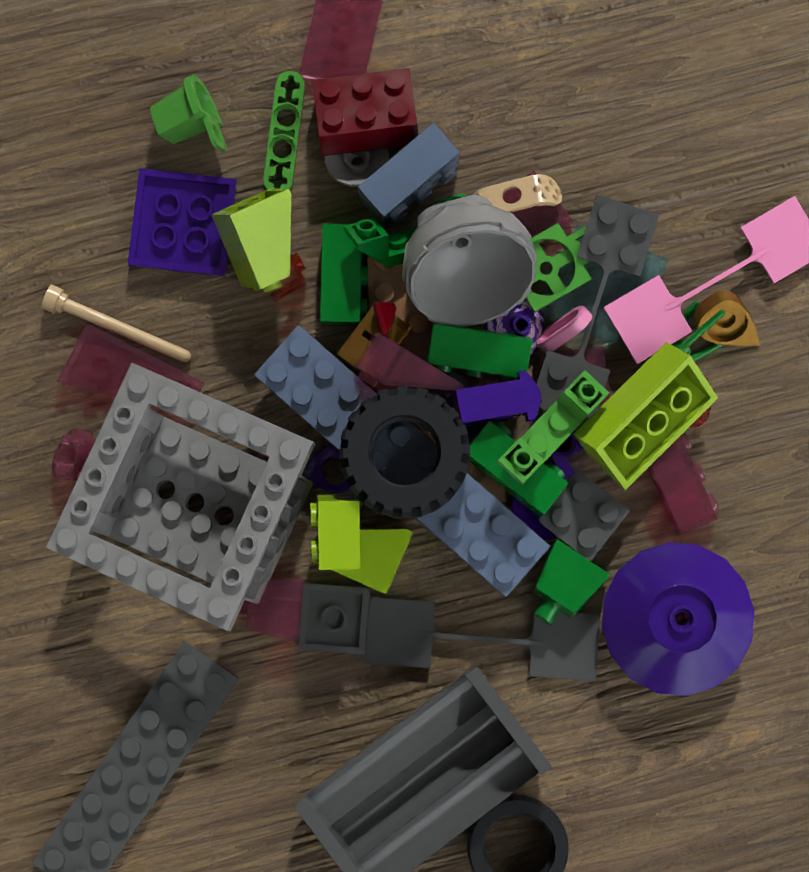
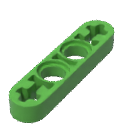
[263,71,305,192]

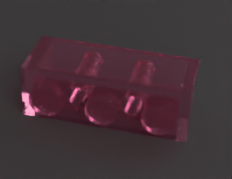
[647,432,719,536]

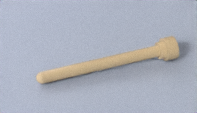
[41,284,191,363]

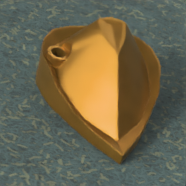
[693,290,760,346]

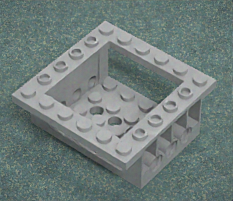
[46,362,315,632]

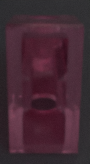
[239,577,305,641]

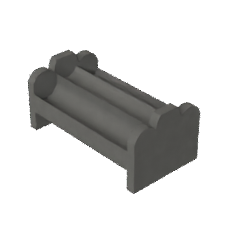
[294,664,552,872]

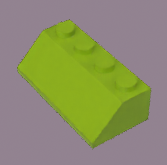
[573,342,718,490]

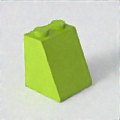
[211,189,291,292]
[309,529,413,595]

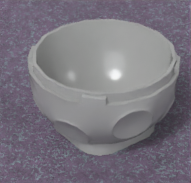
[402,195,537,327]

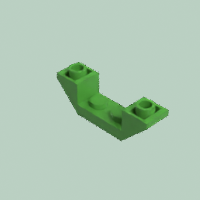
[497,370,609,485]

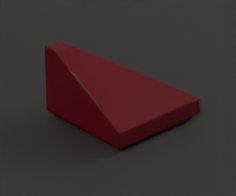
[373,302,397,341]

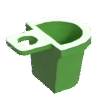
[150,74,227,152]

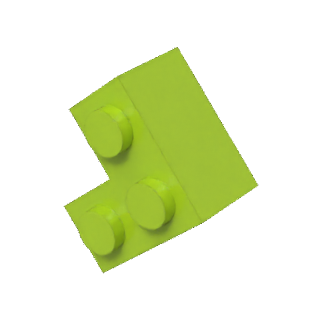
[310,494,360,570]

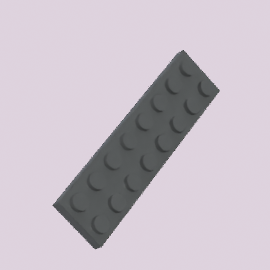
[32,641,239,872]

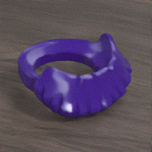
[305,444,350,493]

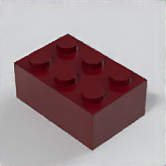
[312,68,418,157]

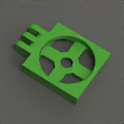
[525,223,591,313]

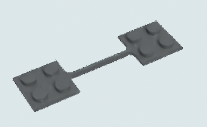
[536,195,660,430]
[413,371,630,561]
[364,597,600,681]

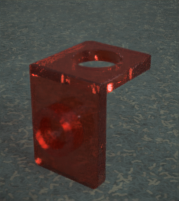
[270,252,307,302]

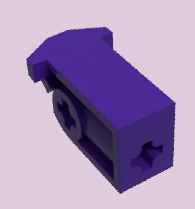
[447,370,542,428]

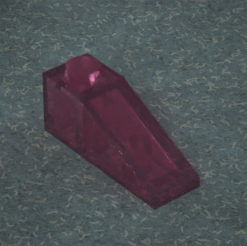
[354,333,464,391]

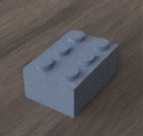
[358,123,460,229]

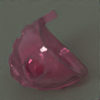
[52,428,95,481]

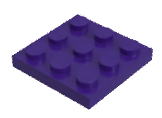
[128,168,238,277]

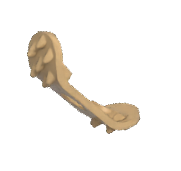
[472,174,562,213]

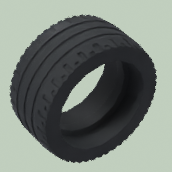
[467,795,569,872]

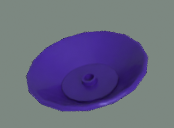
[602,542,755,696]

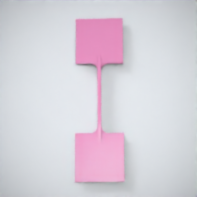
[603,196,809,365]

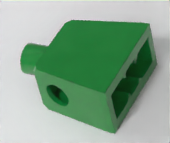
[533,539,610,625]

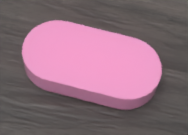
[536,306,592,354]

